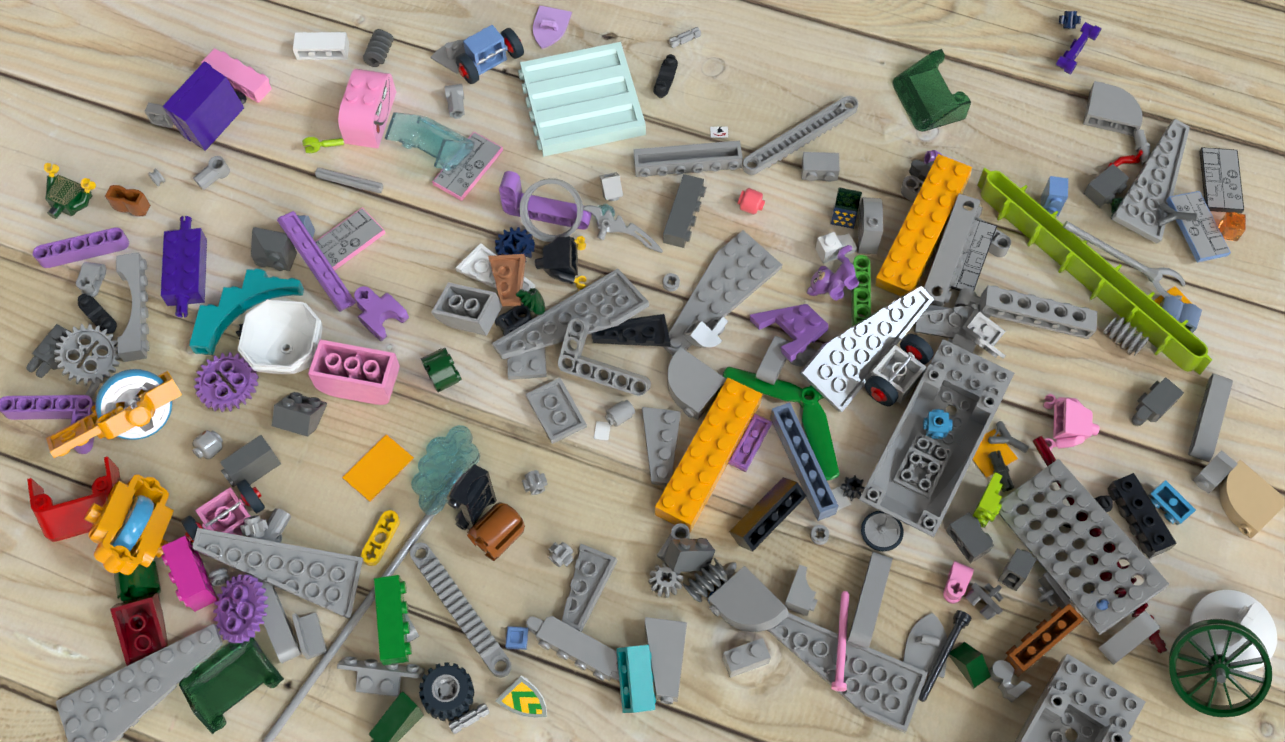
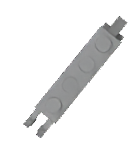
[526,616,619,681]

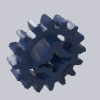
[495,227,535,263]

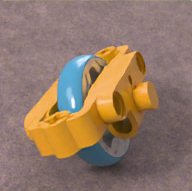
[84,475,174,575]

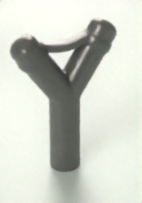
[1157,203,1197,226]
[988,421,1029,453]

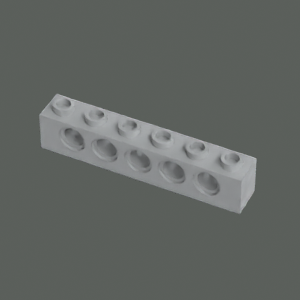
[979,285,1097,339]

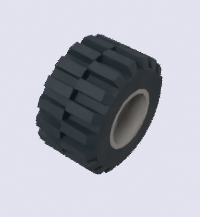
[419,662,475,721]

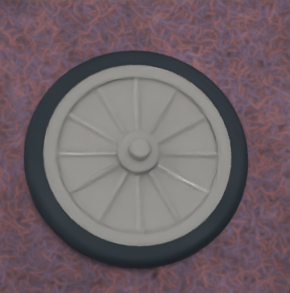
[861,511,904,552]

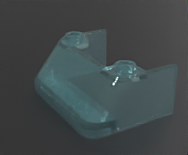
[384,112,475,171]

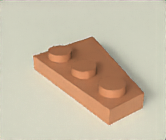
[488,254,526,306]

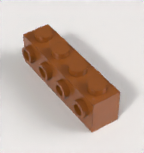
[1004,604,1084,677]

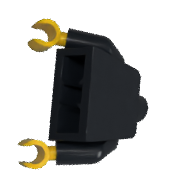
[535,236,587,290]

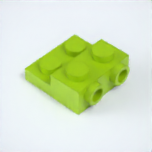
[972,472,1003,528]

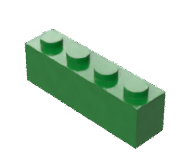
[374,575,412,666]

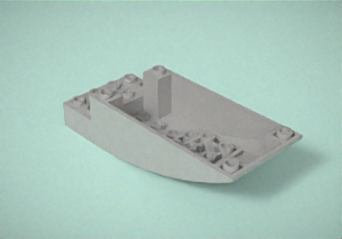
[859,339,1015,538]
[1015,654,1146,742]

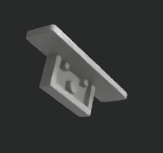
[337,657,425,697]

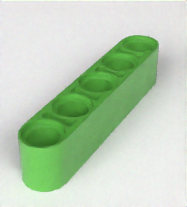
[851,255,871,326]

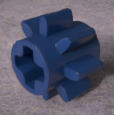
[1059,11,1081,29]

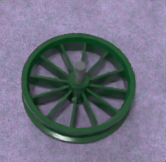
[1169,619,1272,718]

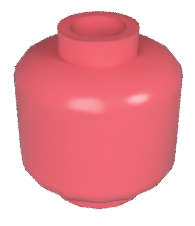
[737,188,765,215]

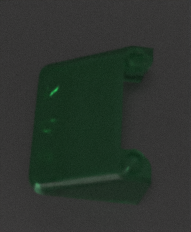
[892,49,971,132]
[179,637,284,734]

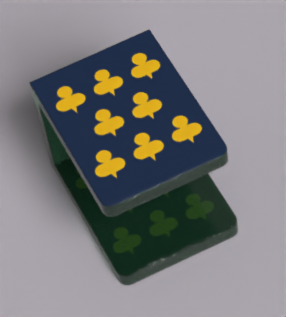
[831,187,862,229]

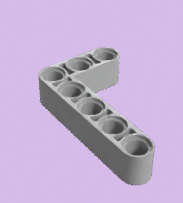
[558,317,651,396]

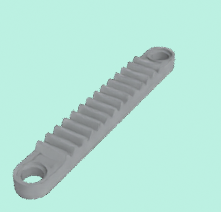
[743,96,858,175]
[410,542,511,678]

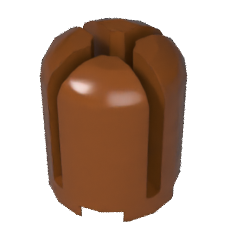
[467,502,525,561]

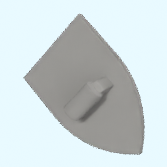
[903,613,947,678]

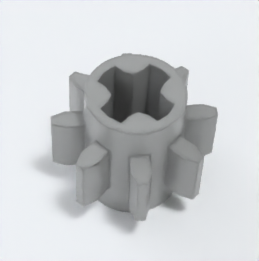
[522,470,548,495]
[240,515,268,538]
[549,542,573,567]

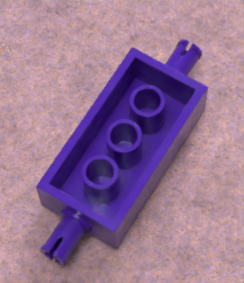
[161,216,207,318]

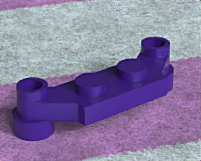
[1056,22,1102,75]

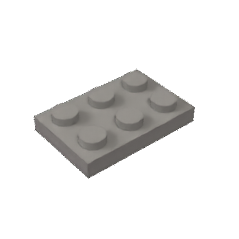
[526,378,587,444]

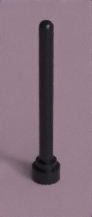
[919,610,972,702]

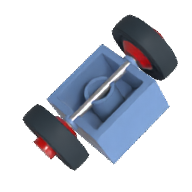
[456,25,524,84]

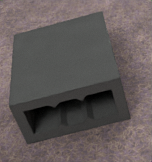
[220,435,281,487]

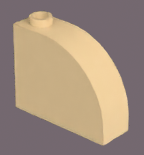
[1219,459,1285,538]

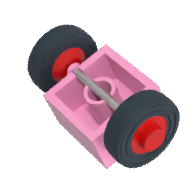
[181,479,265,543]

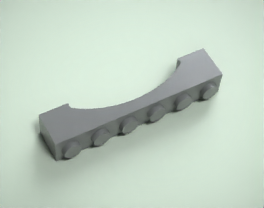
[116,252,150,362]

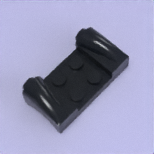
[447,464,497,530]

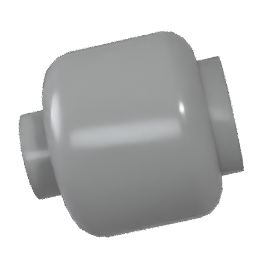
[192,430,223,459]

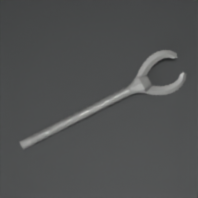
[1063,221,1186,300]

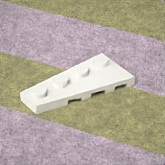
[456,243,535,292]

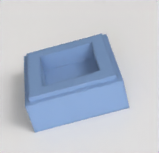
[505,626,529,650]

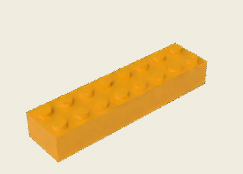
[875,154,972,297]
[655,378,763,533]

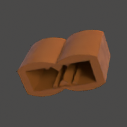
[105,185,151,216]

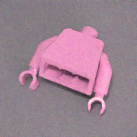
[1044,394,1100,451]

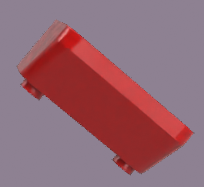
[27,456,121,542]

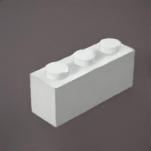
[293,32,349,60]

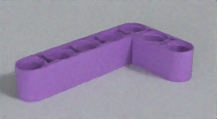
[499,171,592,230]
[0,395,95,454]

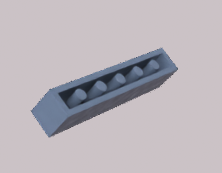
[770,402,839,521]

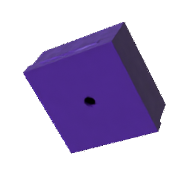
[162,61,244,151]

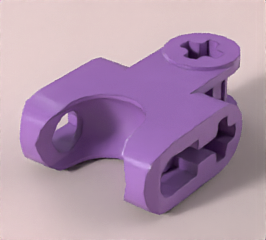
[354,286,409,341]

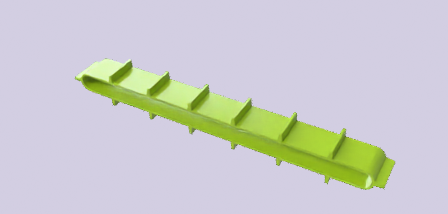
[977,168,1212,375]

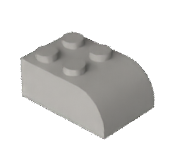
[431,282,503,336]

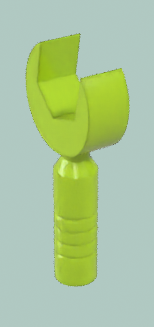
[302,137,344,153]

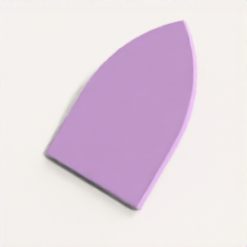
[533,5,572,49]

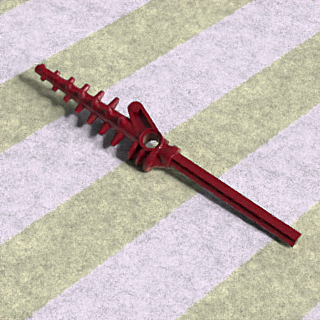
[1033,436,1167,654]

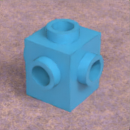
[923,409,952,439]

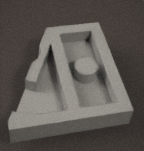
[507,347,547,380]

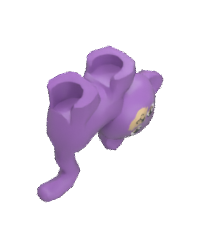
[807,245,859,301]

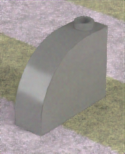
[1083,81,1142,136]
[858,197,883,254]
[668,347,726,420]
[708,566,789,632]

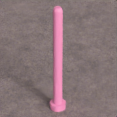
[831,591,849,691]

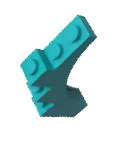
[189,268,304,355]

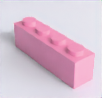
[201,48,272,103]

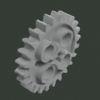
[54,324,121,386]

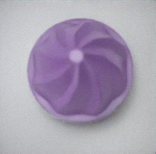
[924,150,942,164]

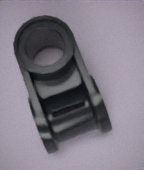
[495,304,532,336]

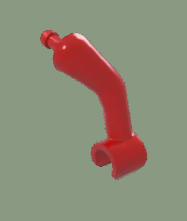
[1104,150,1143,171]

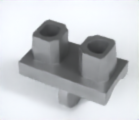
[1038,572,1071,609]
[966,582,1003,620]

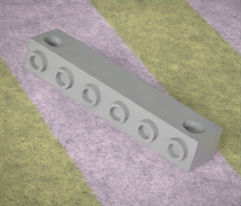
[634,141,743,177]
[924,194,983,307]

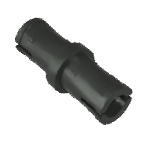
[988,451,1014,492]

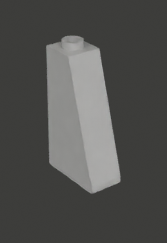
[645,617,687,704]

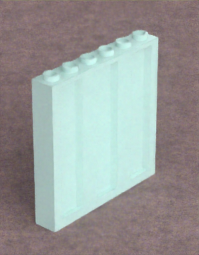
[518,42,646,157]

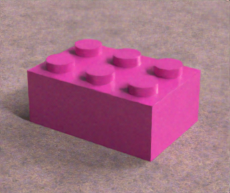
[161,536,218,612]

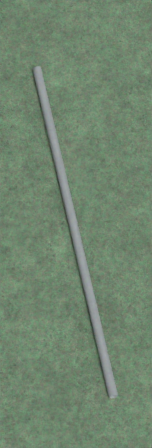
[262,470,463,742]

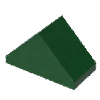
[949,642,991,689]

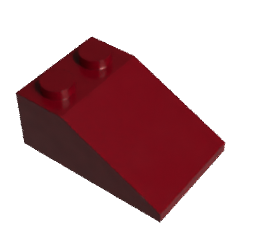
[110,593,168,666]

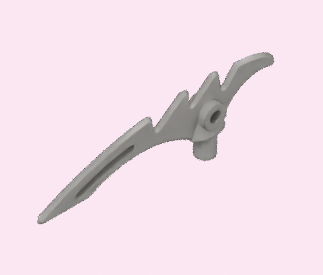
[583,205,663,253]

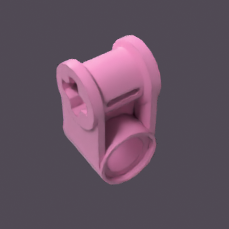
[943,561,974,604]

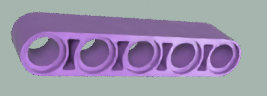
[33,227,129,268]

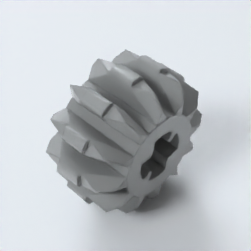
[649,562,684,598]

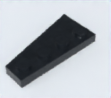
[591,314,671,347]

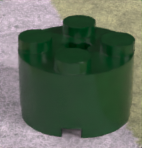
[420,348,462,393]
[114,561,161,602]

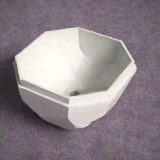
[238,299,322,374]

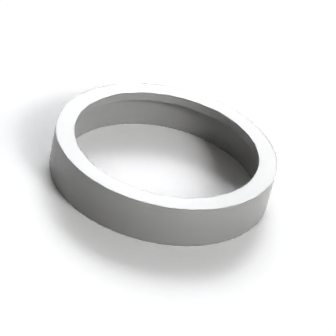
[520,178,583,242]

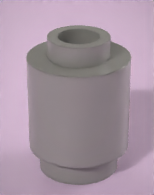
[605,400,635,427]

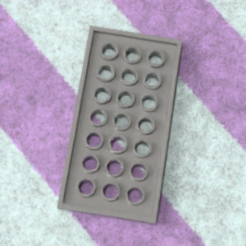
[999,459,1169,635]

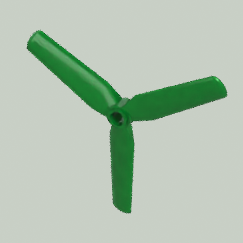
[722,367,840,481]

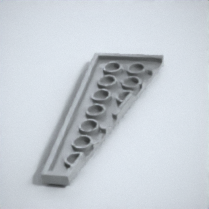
[1112,119,1190,244]
[192,528,363,618]

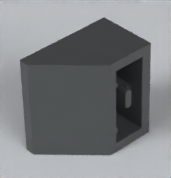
[272,392,327,437]

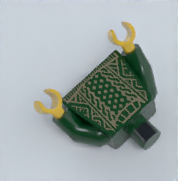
[44,163,96,219]

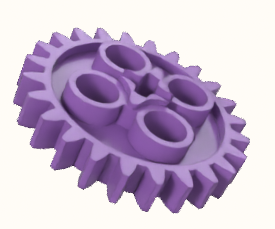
[194,352,259,412]
[213,574,268,643]

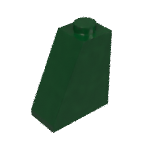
[368,691,424,742]

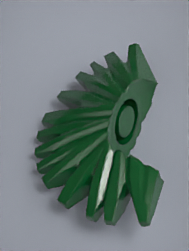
[516,288,545,315]

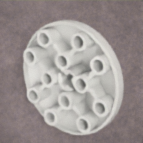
[1190,590,1277,673]

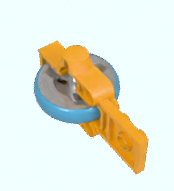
[46,369,182,458]

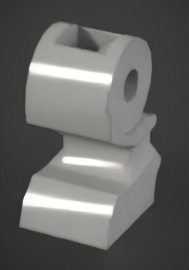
[989,660,1032,703]

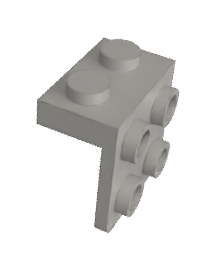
[962,310,1006,359]

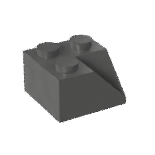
[251,227,297,271]

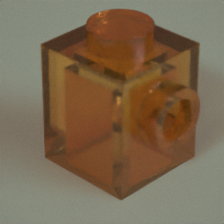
[1219,212,1246,241]

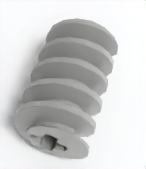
[1103,317,1149,356]

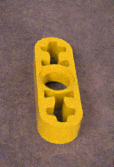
[361,510,400,566]

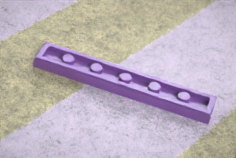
[277,211,356,312]

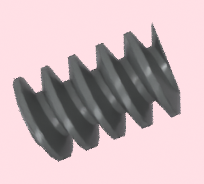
[363,29,394,67]
[683,558,728,602]

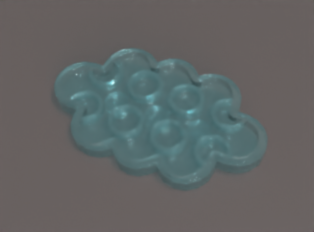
[411,425,480,515]

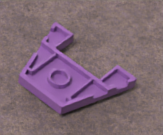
[750,304,828,362]

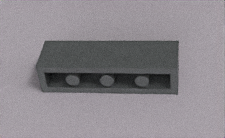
[663,174,707,248]

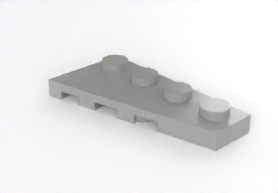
[642,407,681,486]

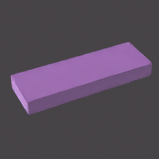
[728,414,772,472]

